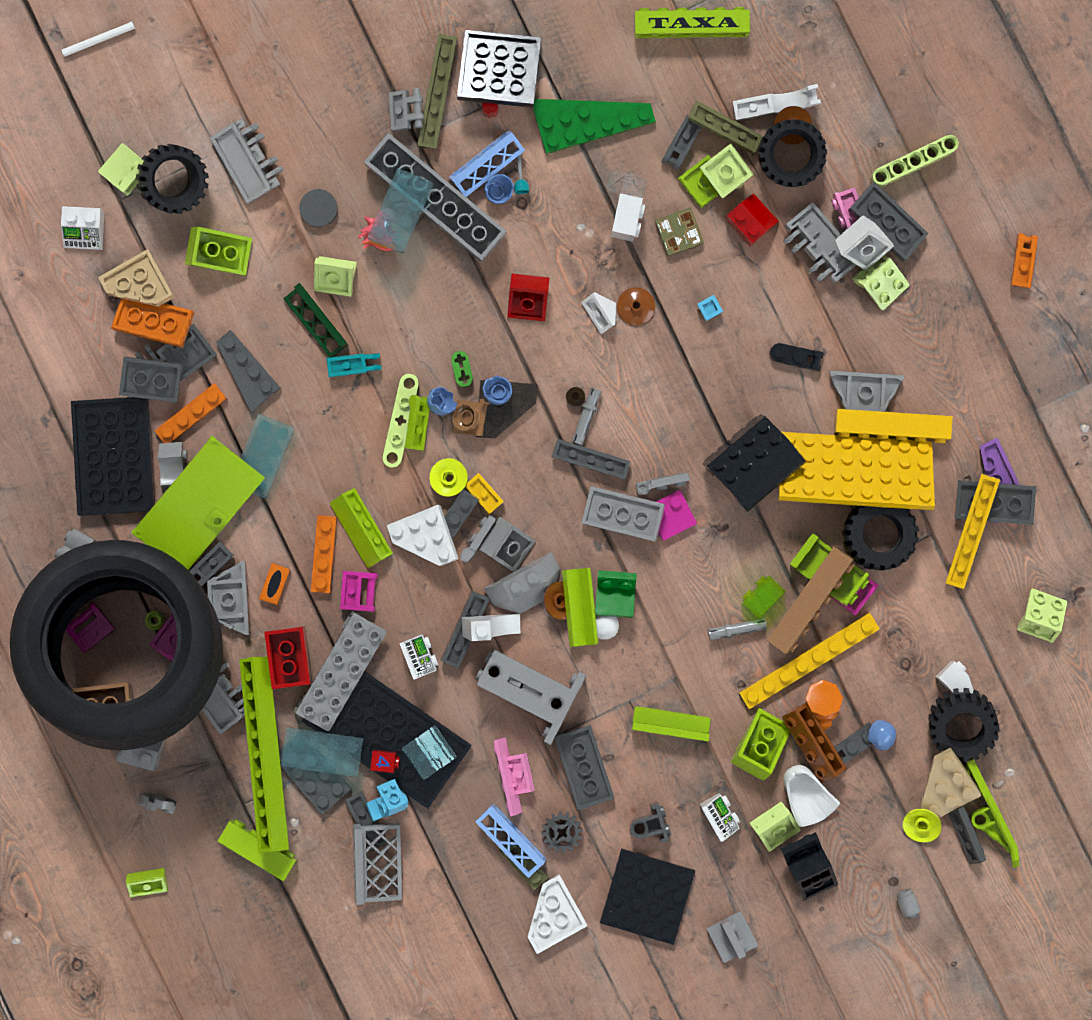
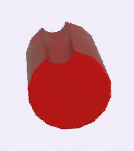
[482,103,499,118]

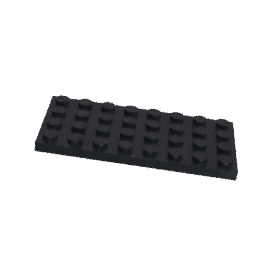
[301,671,472,809]

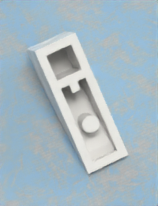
[935,661,980,719]

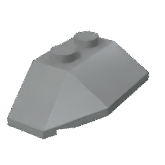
[484,552,560,614]

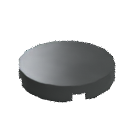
[299,189,338,228]

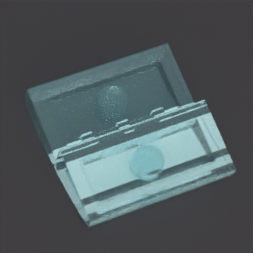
[401,725,457,780]

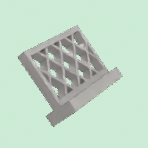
[353,823,402,905]

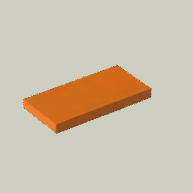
[111,298,195,348]

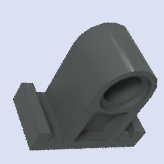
[629,802,671,843]

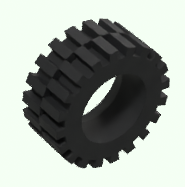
[758,119,827,187]
[136,144,209,214]
[928,688,1000,762]

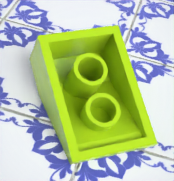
[185,227,252,276]
[730,708,790,781]

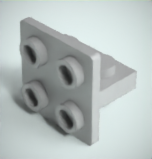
[707,911,758,963]

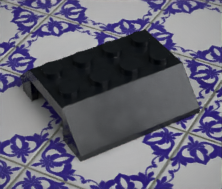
[703,414,806,512]

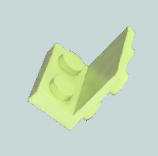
[98,143,144,196]
[852,255,910,310]
[1017,588,1067,643]

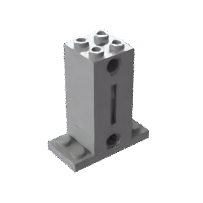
[475,649,586,745]

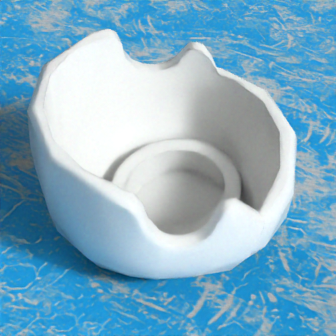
[595,615,619,640]

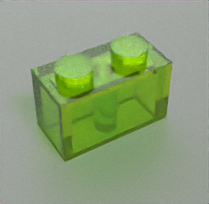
[741,575,786,619]

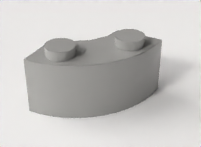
[158,442,188,494]

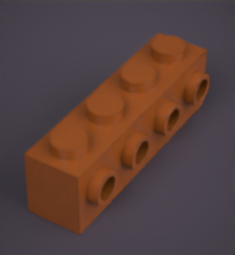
[781,702,847,783]

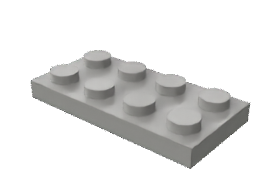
[581,486,665,542]

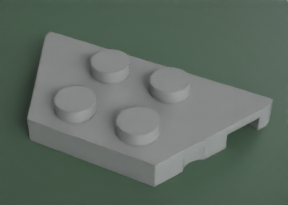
[829,371,904,412]
[207,561,250,635]

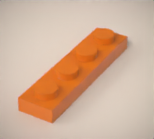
[155,383,227,443]
[311,515,337,593]

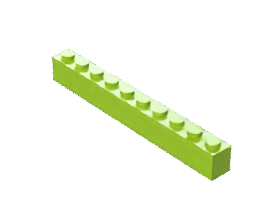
[239,656,289,853]

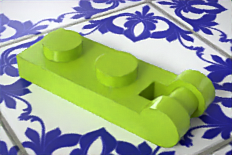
[405,395,430,451]

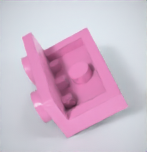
[831,187,859,231]

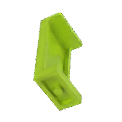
[790,533,870,606]

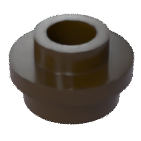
[566,387,585,406]

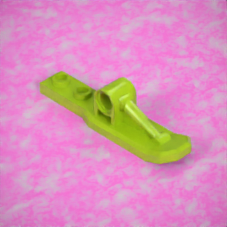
[964,757,1020,868]

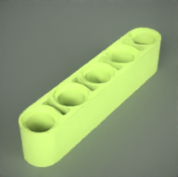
[870,135,959,188]

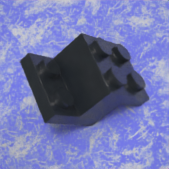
[781,832,838,901]

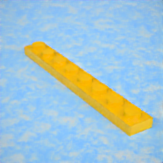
[739,613,880,709]

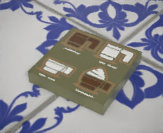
[655,207,704,256]

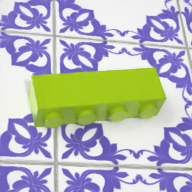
[217,819,297,881]

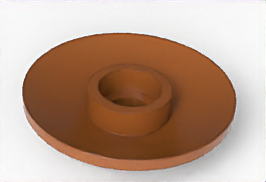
[774,106,812,145]
[617,287,655,325]
[544,581,567,620]

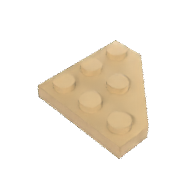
[98,249,175,307]
[920,748,981,818]

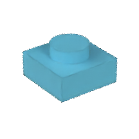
[697,295,723,321]

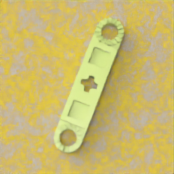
[383,374,419,468]

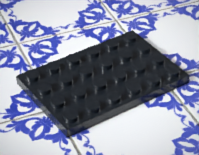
[71,397,155,516]

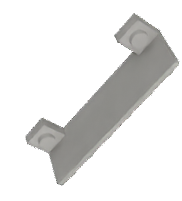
[293,610,386,731]

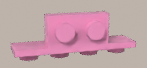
[494,737,535,816]

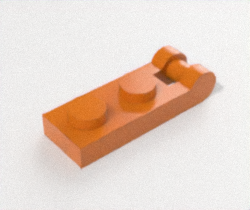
[1010,233,1038,289]

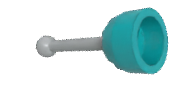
[514,148,530,194]

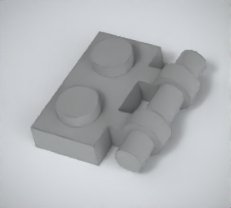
[389,88,424,132]

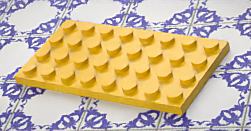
[778,432,935,510]

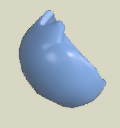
[484,174,514,204]
[483,375,512,405]
[427,386,457,416]
[868,720,897,750]

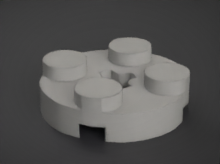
[138,793,177,814]

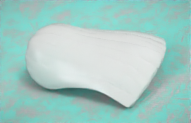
[783,765,840,827]

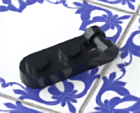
[769,343,824,372]

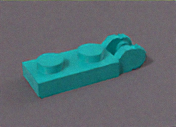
[326,353,382,378]

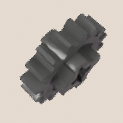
[541,811,583,853]

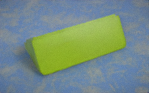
[126,868,168,898]

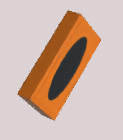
[259,563,290,605]

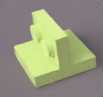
[700,144,754,198]
[314,256,357,297]
[750,801,801,852]

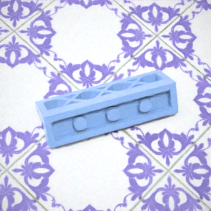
[448,130,525,197]
[475,803,546,878]

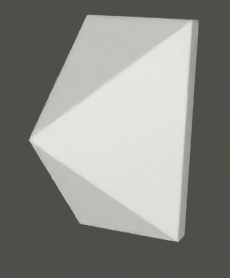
[581,292,616,334]

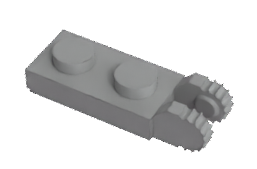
[461,515,497,562]

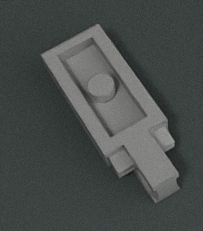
[636,472,690,494]

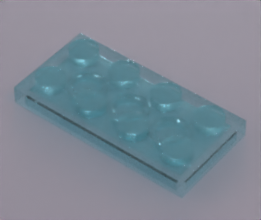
[368,168,433,254]
[241,414,295,499]
[281,727,364,777]

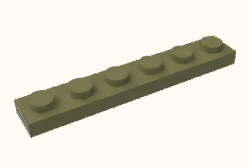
[417,34,458,150]

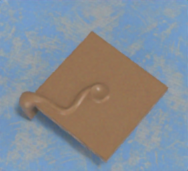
[452,399,490,436]

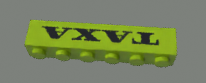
[634,7,750,38]

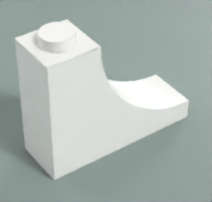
[462,614,521,641]

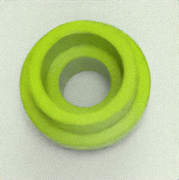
[145,611,164,630]

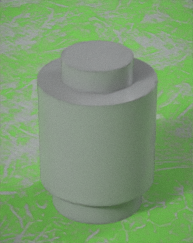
[896,889,921,919]

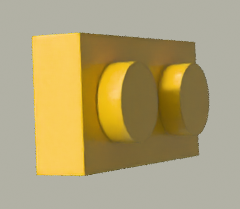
[465,473,504,514]

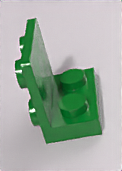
[595,570,637,618]

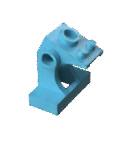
[365,779,408,821]

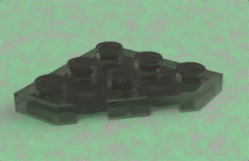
[476,380,538,439]

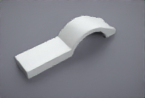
[733,84,821,121]

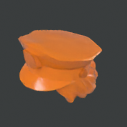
[805,680,843,730]

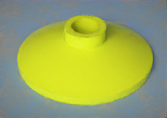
[429,458,468,497]
[903,809,942,842]

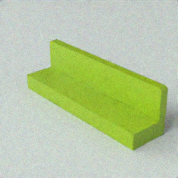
[330,488,393,568]
[562,568,598,647]
[631,706,711,742]

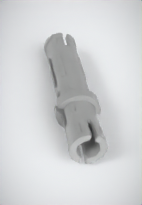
[571,388,602,446]
[708,618,767,641]

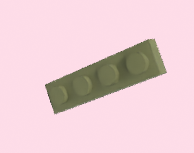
[687,101,763,154]

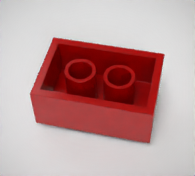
[264,626,312,689]

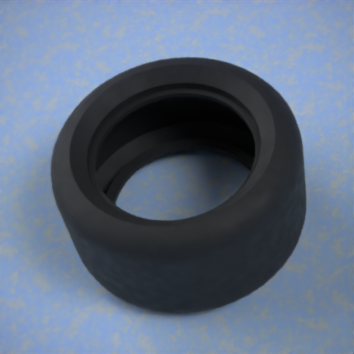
[10,540,223,750]

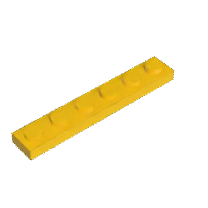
[945,473,1000,589]

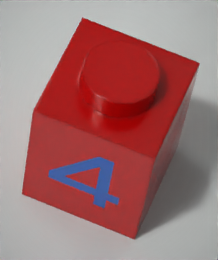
[370,750,400,773]

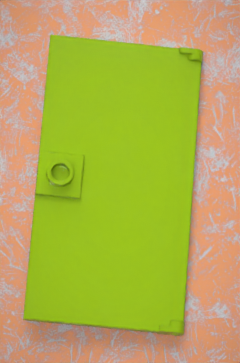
[131,435,265,570]

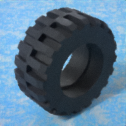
[842,505,919,571]

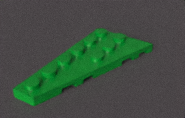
[533,99,656,154]

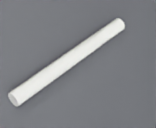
[62,22,135,57]

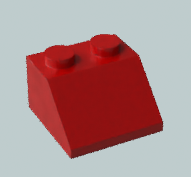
[725,193,779,247]
[507,273,550,322]

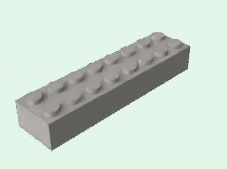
[364,133,507,263]

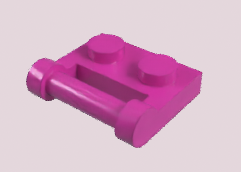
[340,571,378,612]
[66,602,115,653]

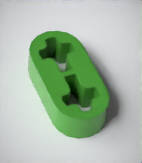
[451,351,473,388]

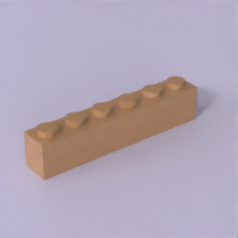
[767,546,855,654]

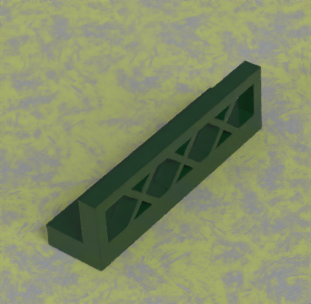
[283,283,349,358]

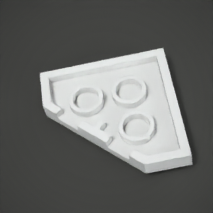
[387,505,458,566]
[528,874,588,954]

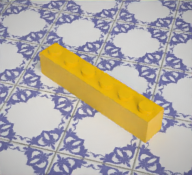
[834,409,953,444]

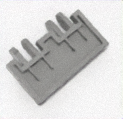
[783,202,856,284]

